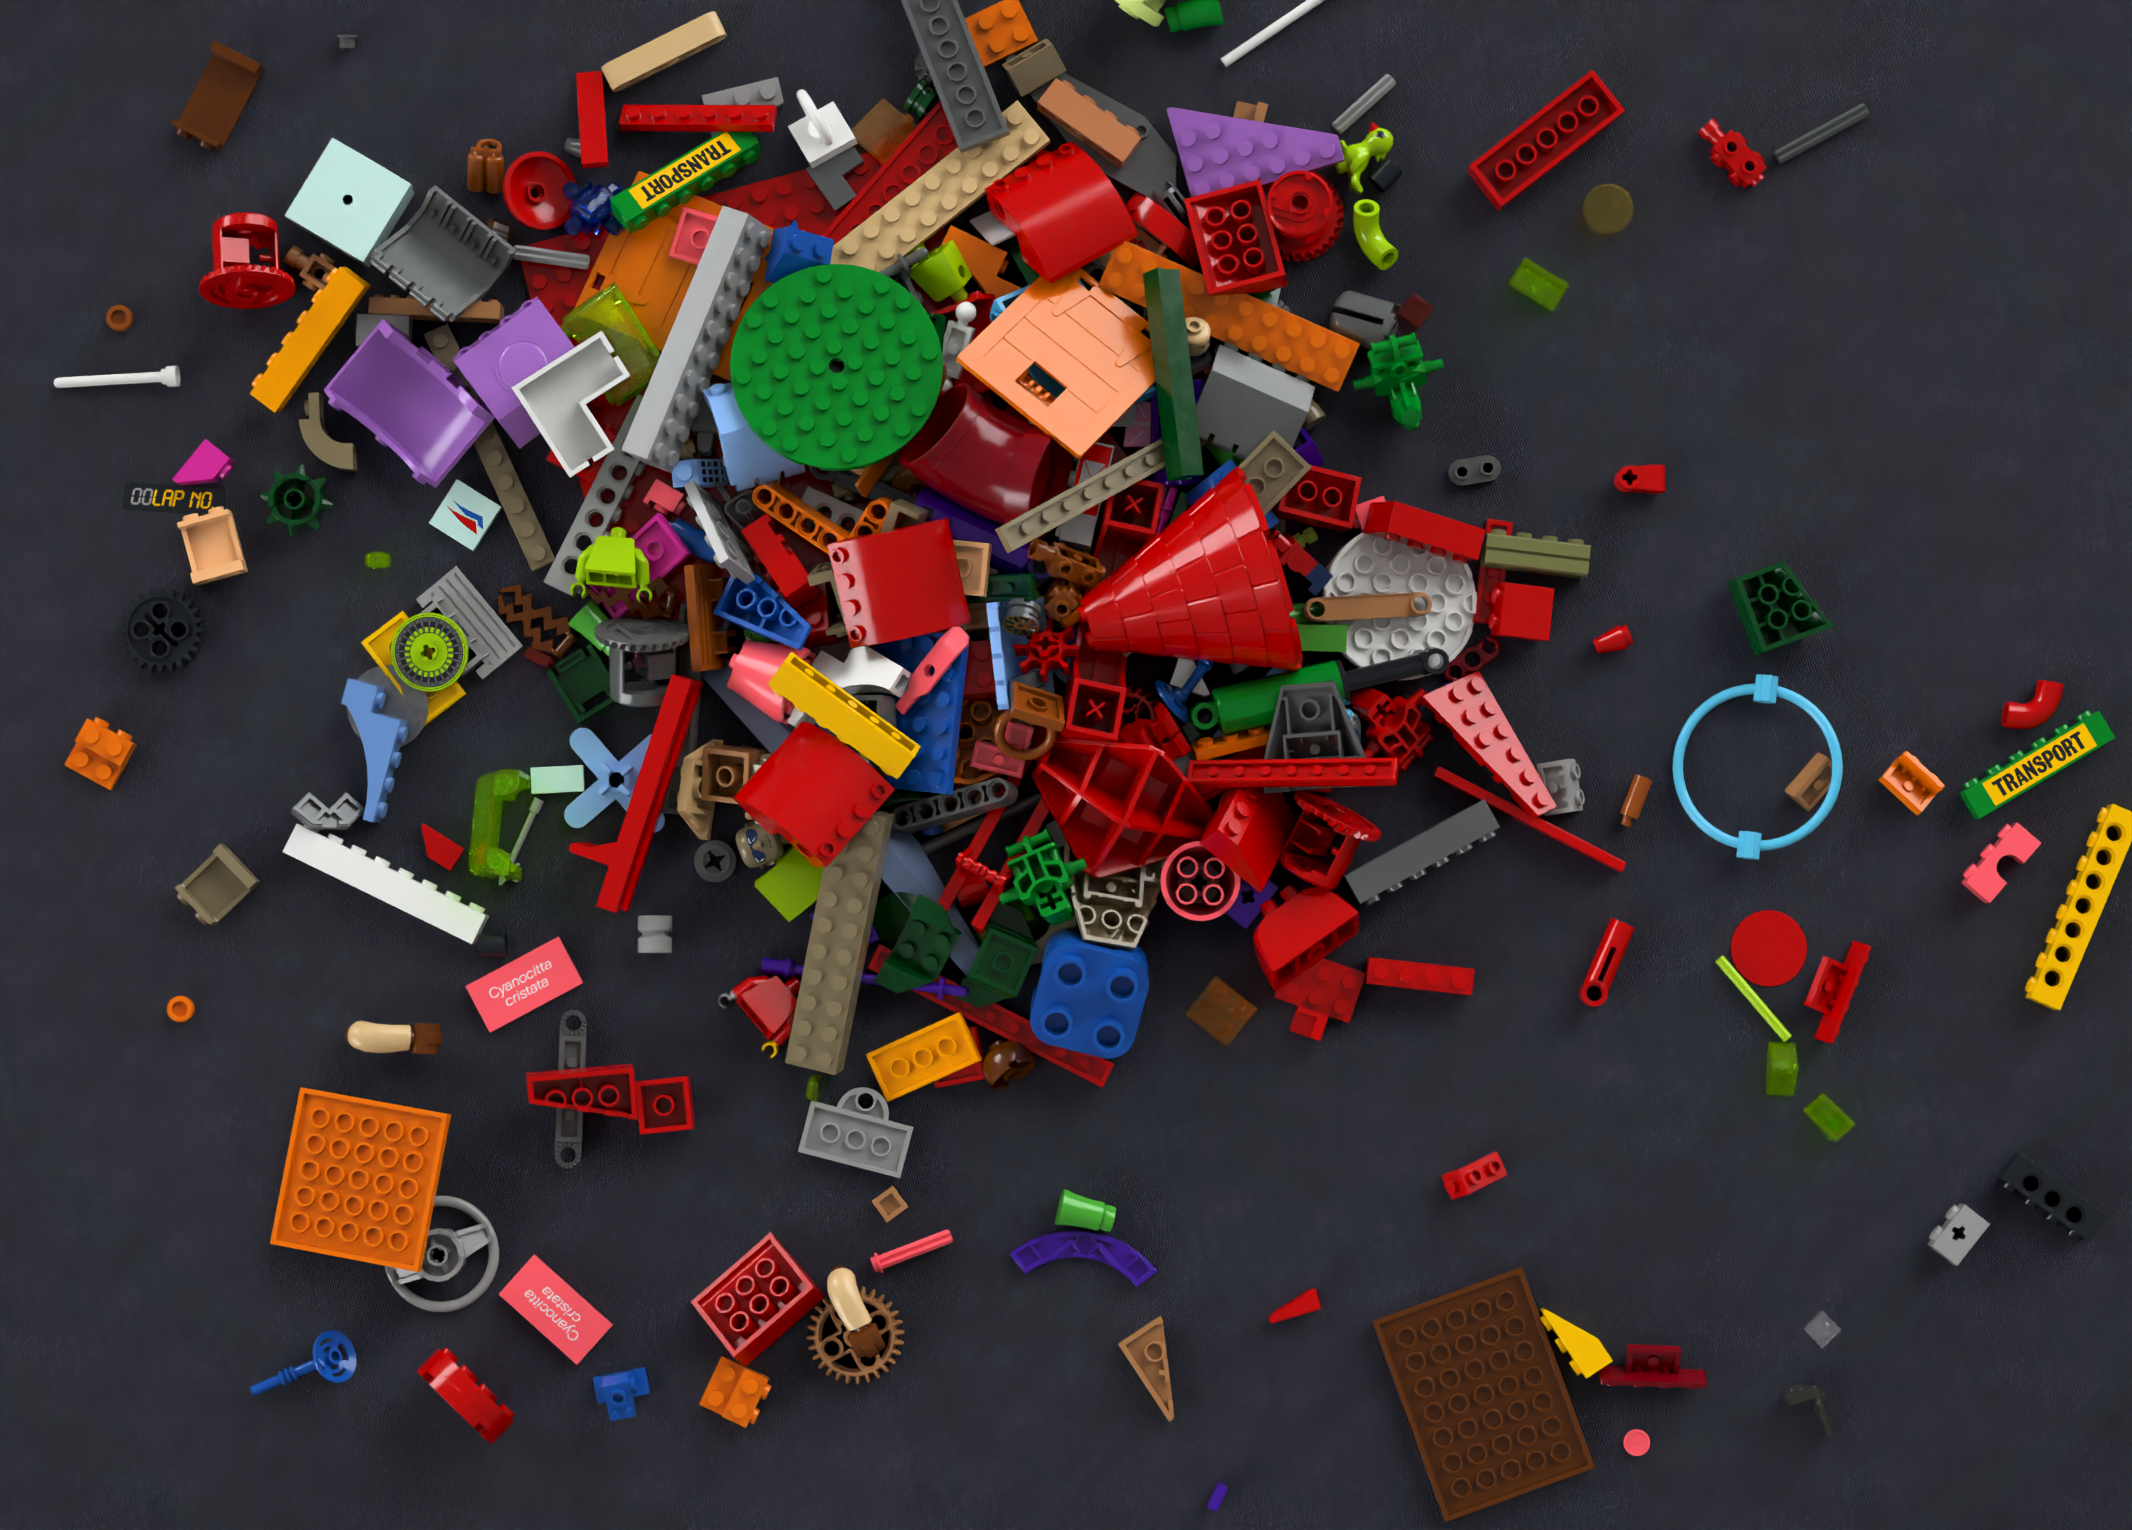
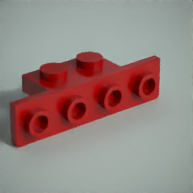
[1804,941,1871,1044]

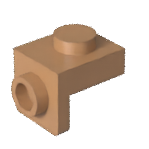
[957,602,991,632]

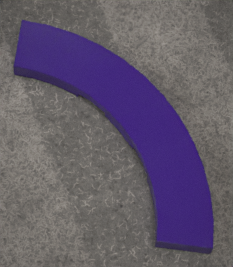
[1009,1230,1157,1287]

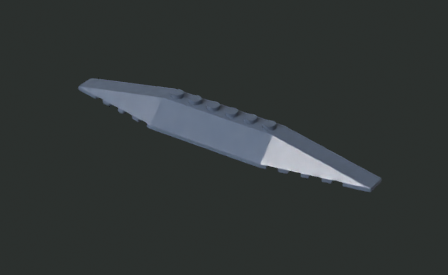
[702,654,980,976]

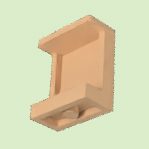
[177,506,248,586]

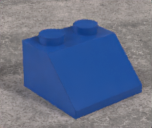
[765,227,834,283]

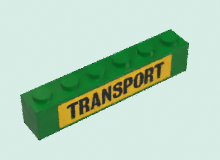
[610,132,760,234]
[1959,710,2115,819]

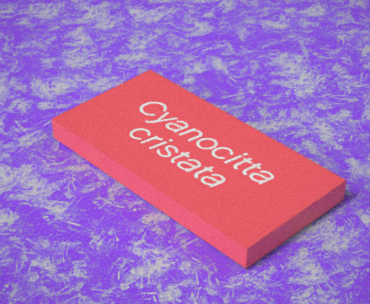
[465,936,584,1033]
[499,1254,613,1365]

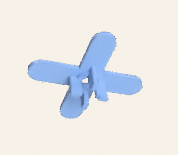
[564,728,665,833]

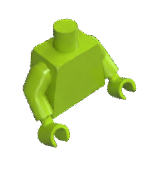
[570,527,652,603]

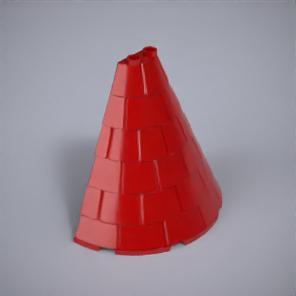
[1077,467,1303,671]

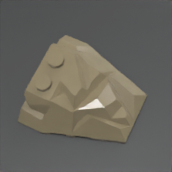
[1063,839,1166,950]

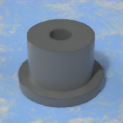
[337,35,358,48]

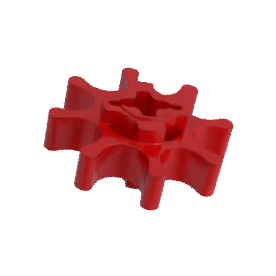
[1013,619,1081,682]

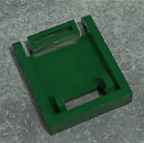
[546,643,615,724]

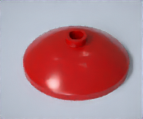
[503,151,578,230]

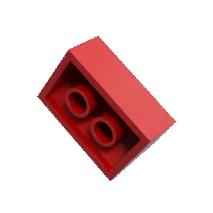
[1271,465,1362,533]

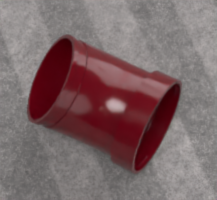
[899,383,1074,539]

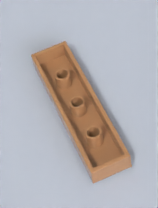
[368,294,504,324]

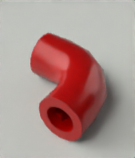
[2001,680,2064,729]

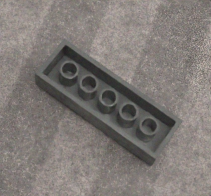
[1343,799,1500,906]

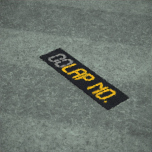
[123,483,224,514]

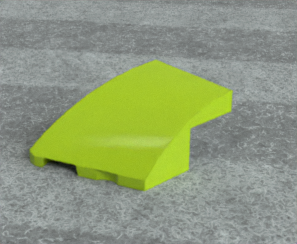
[754,845,823,922]

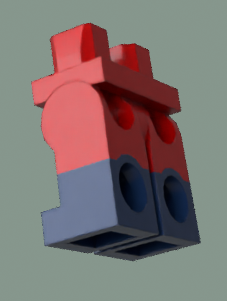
[1267,528,1333,596]

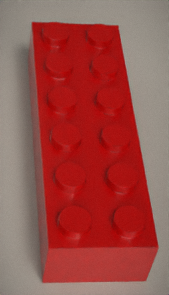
[1467,70,1625,212]

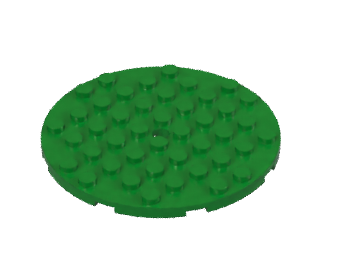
[730,264,943,471]

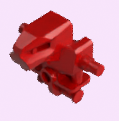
[1349,687,1434,772]

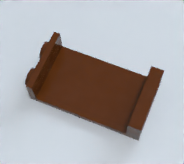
[171,40,265,152]

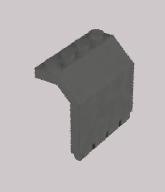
[370,185,517,322]
[1195,341,1315,460]

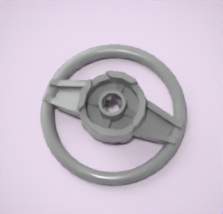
[385,1196,499,1312]

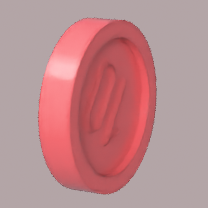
[1623,1429,1650,1456]

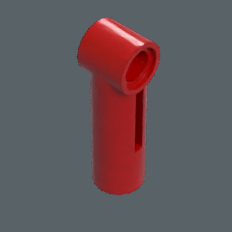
[1579,918,1635,1007]

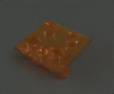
[851,98,917,164]
[1186,976,1258,1046]

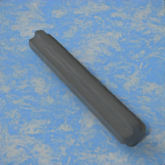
[1774,103,1869,164]

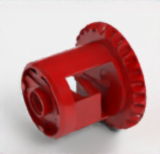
[1263,170,1344,262]
[199,212,295,309]
[1279,790,1382,890]

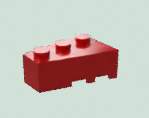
[741,513,820,610]

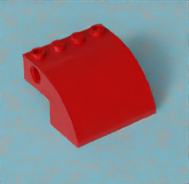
[984,141,1138,284]
[827,518,971,648]
[733,721,895,868]

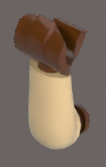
[345,1021,443,1054]
[827,1265,885,1358]

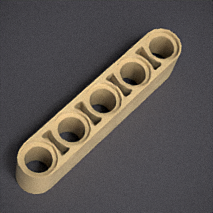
[601,11,727,92]

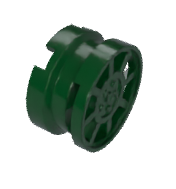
[903,78,938,121]

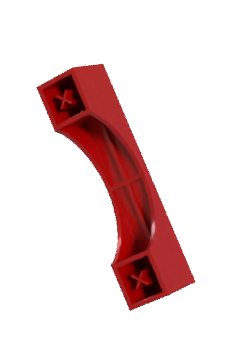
[1057,479,1165,742]

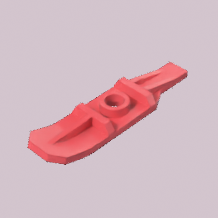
[895,627,970,715]

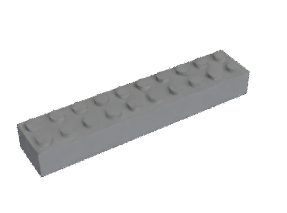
[621,206,772,473]

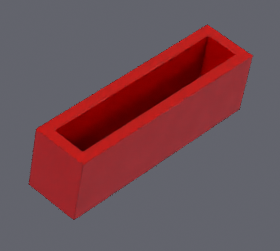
[1364,957,1475,995]

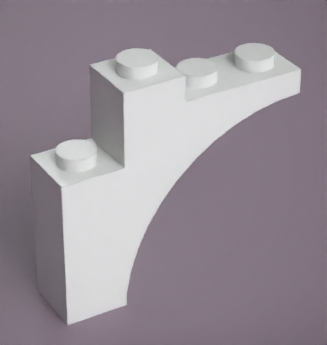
[787,646,912,727]

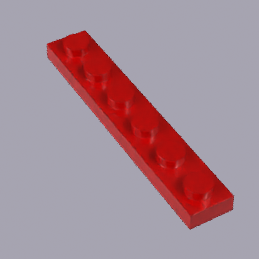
[619,105,777,132]

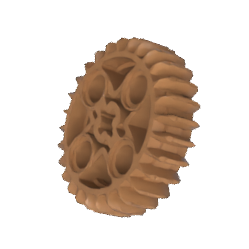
[807,1286,905,1384]

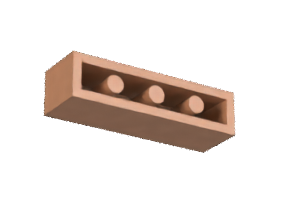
[1037,78,1141,170]

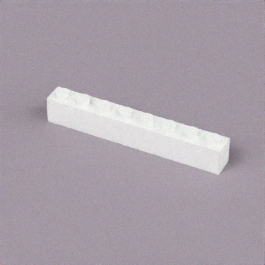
[283,824,489,944]

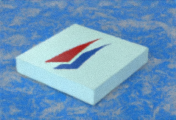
[429,479,502,551]

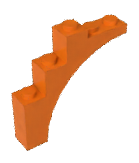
[941,225,1021,396]

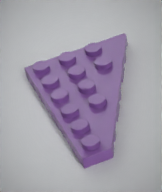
[1167,107,1345,197]

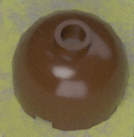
[982,1040,1036,1090]

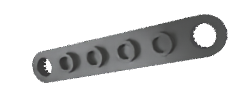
[554,1010,587,1169]

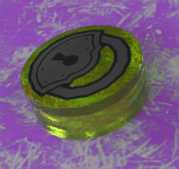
[806,1074,823,1101]

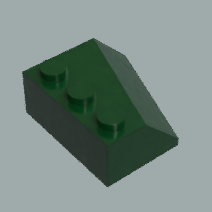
[1727,561,1835,656]

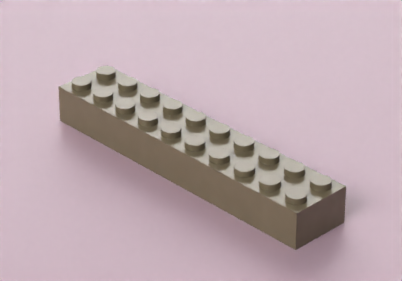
[785,811,894,1075]

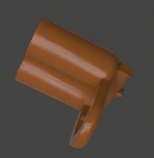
[467,139,504,194]

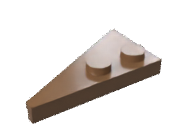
[1118,1315,1175,1422]

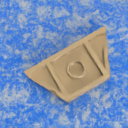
[677,739,724,840]

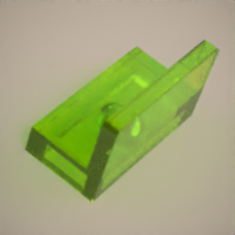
[1508,258,1569,312]

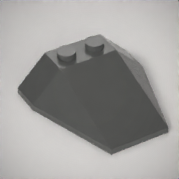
[1263,681,1366,793]

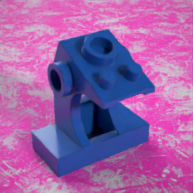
[593,1367,651,1421]

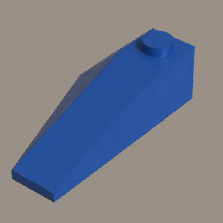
[713,573,812,651]

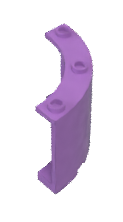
[324,318,495,488]

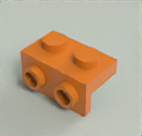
[1878,751,1945,815]

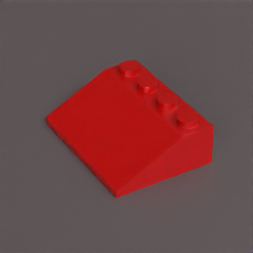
[1184,179,1287,296]
[1200,787,1297,893]
[691,1232,825,1367]

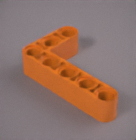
[752,482,893,555]

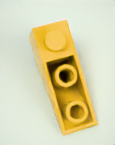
[1540,1308,1613,1379]

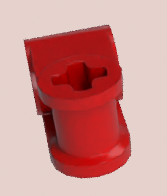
[1614,464,1665,494]

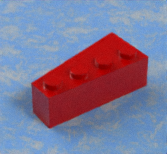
[1363,501,1485,564]
[526,1064,638,1120]

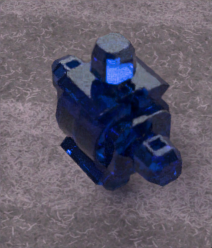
[562,181,624,236]

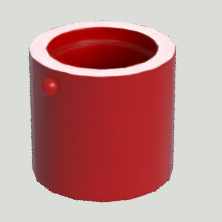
[957,871,989,909]

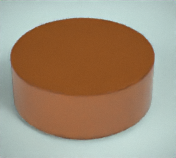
[106,305,134,332]

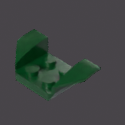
[874,894,962,993]
[955,902,1038,1008]

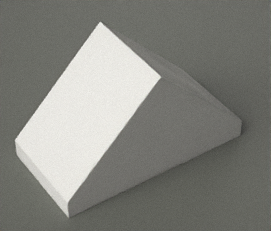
[1170,658,1210,698]

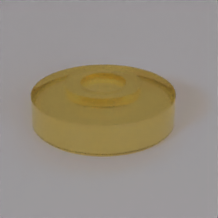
[1583,184,1633,235]

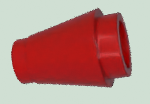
[1593,624,1634,654]

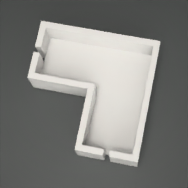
[512,330,631,477]

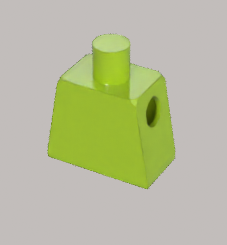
[909,240,972,303]

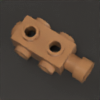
[284,245,336,292]

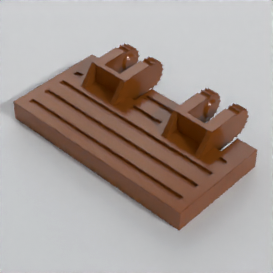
[684,563,737,672]

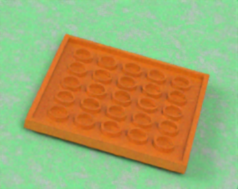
[270,1087,451,1272]

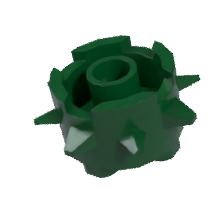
[261,465,333,537]

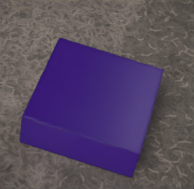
[1207,1481,1228,1511]

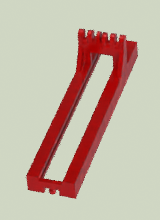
[569,674,704,913]
[937,725,1051,934]

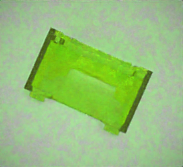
[560,282,661,407]
[468,769,531,881]

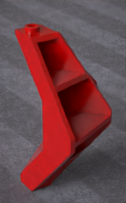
[1031,737,1215,879]

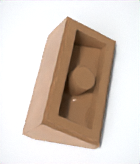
[1785,753,1843,812]

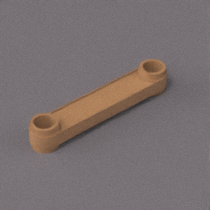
[1303,592,1432,622]

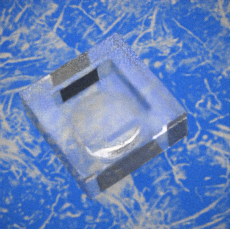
[1802,1310,1841,1348]

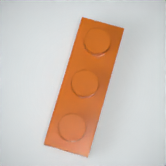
[1190,725,1270,760]

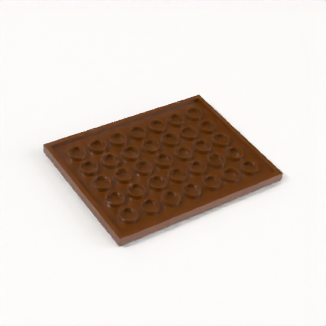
[1372,1267,1595,1522]

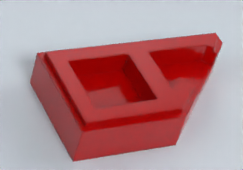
[421,823,465,871]

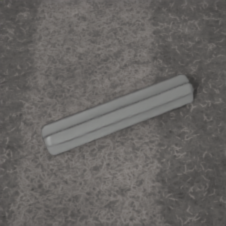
[1332,74,1396,134]
[513,245,590,270]

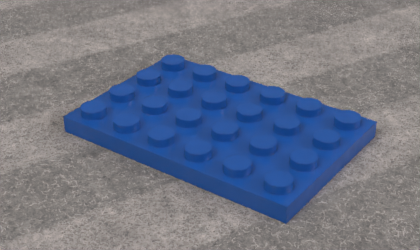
[871,632,970,795]

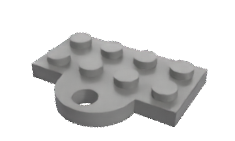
[684,480,755,584]
[798,1087,914,1178]

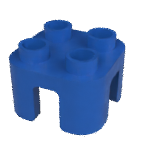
[1030,927,1149,1059]

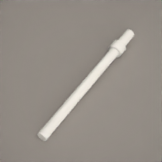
[1221,0,1325,67]

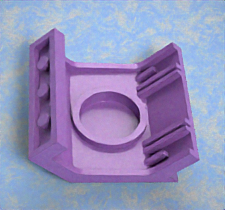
[453,296,575,449]

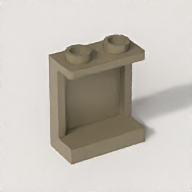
[175,844,261,926]

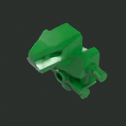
[1352,332,1444,431]
[999,829,1088,925]

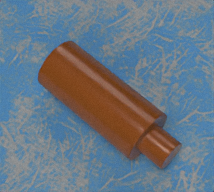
[1620,774,1652,828]

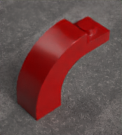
[1125,192,1200,269]

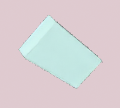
[530,765,585,794]

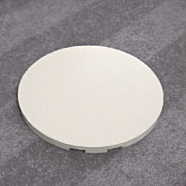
[1322,532,1477,681]

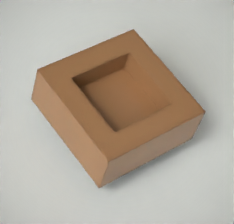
[872,1186,909,1222]

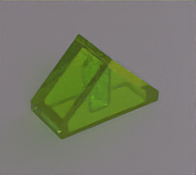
[1766,1042,1798,1096]
[1803,1093,1856,1142]

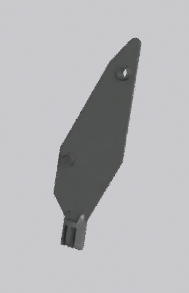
[1006,55,1187,221]

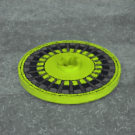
[391,613,469,692]

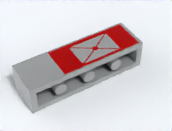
[1055,442,1115,552]

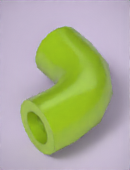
[1353,199,1398,270]

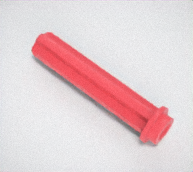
[870,1229,953,1273]

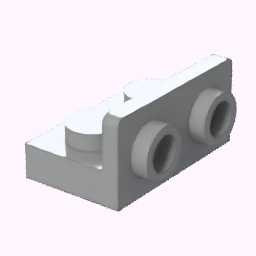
[1537,759,1585,816]

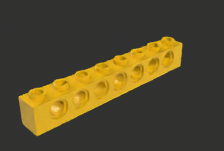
[2025,804,2132,1010]

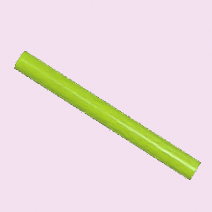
[1715,955,1792,1042]

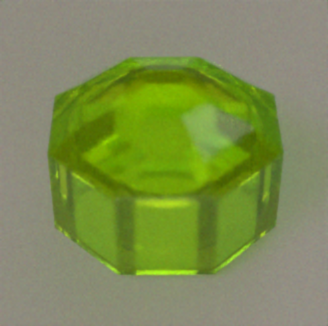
[365,551,391,568]

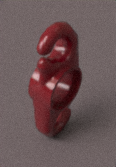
[1443,636,1502,683]

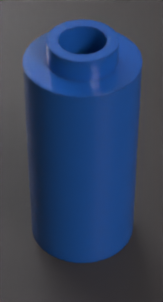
[669,518,715,564]

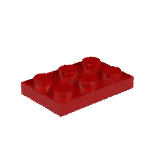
[1274,959,1366,1023]

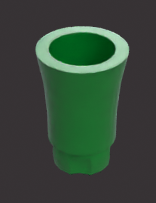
[1165,0,1225,32]

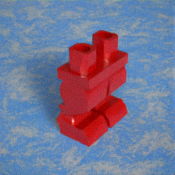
[1116,702,1192,761]

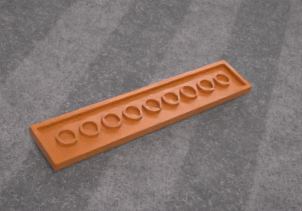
[1098,241,1360,392]

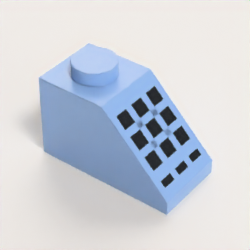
[672,459,728,491]

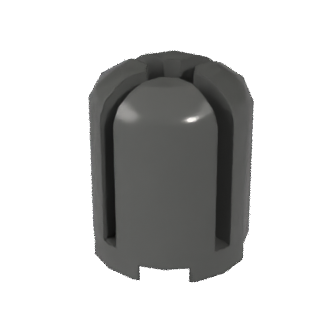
[1329,291,1401,350]

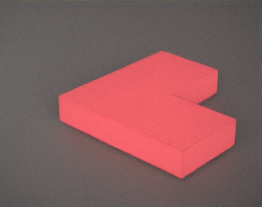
[969,721,1034,778]

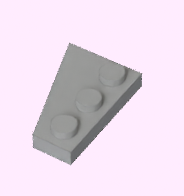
[702,77,785,137]

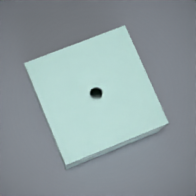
[284,138,415,268]

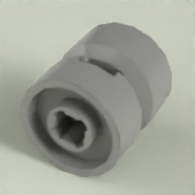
[638,915,672,953]

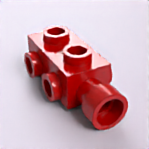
[1698,118,1767,188]

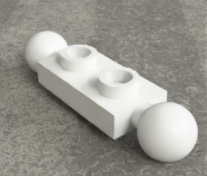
[939,302,976,396]

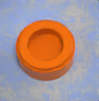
[167,996,195,1022]

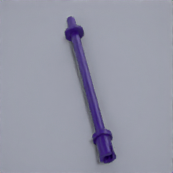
[761,957,969,1001]

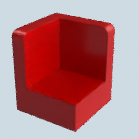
[1290,1006,1329,1041]

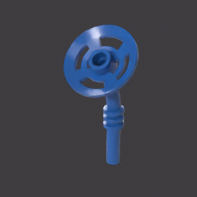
[1154,660,1214,724]
[250,1330,357,1396]

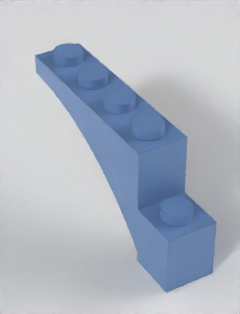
[341,678,408,822]

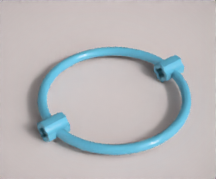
[1672,674,1843,860]

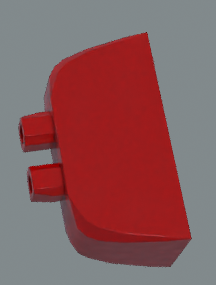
[1253,885,1359,991]

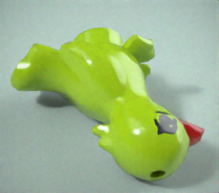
[1335,122,1393,194]

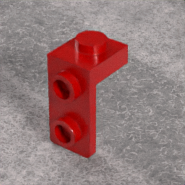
[1441,1151,1507,1200]

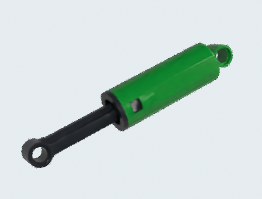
[1189,647,1449,735]

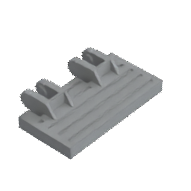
[416,566,524,680]

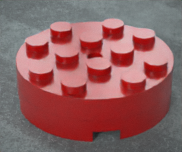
[416,1347,515,1445]

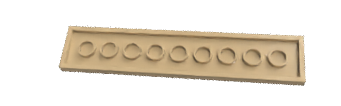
[830,100,1051,272]

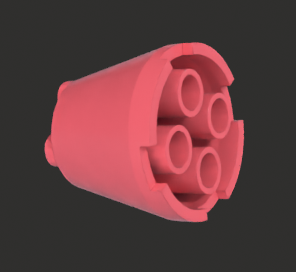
[727,640,817,724]
[1160,841,1240,921]

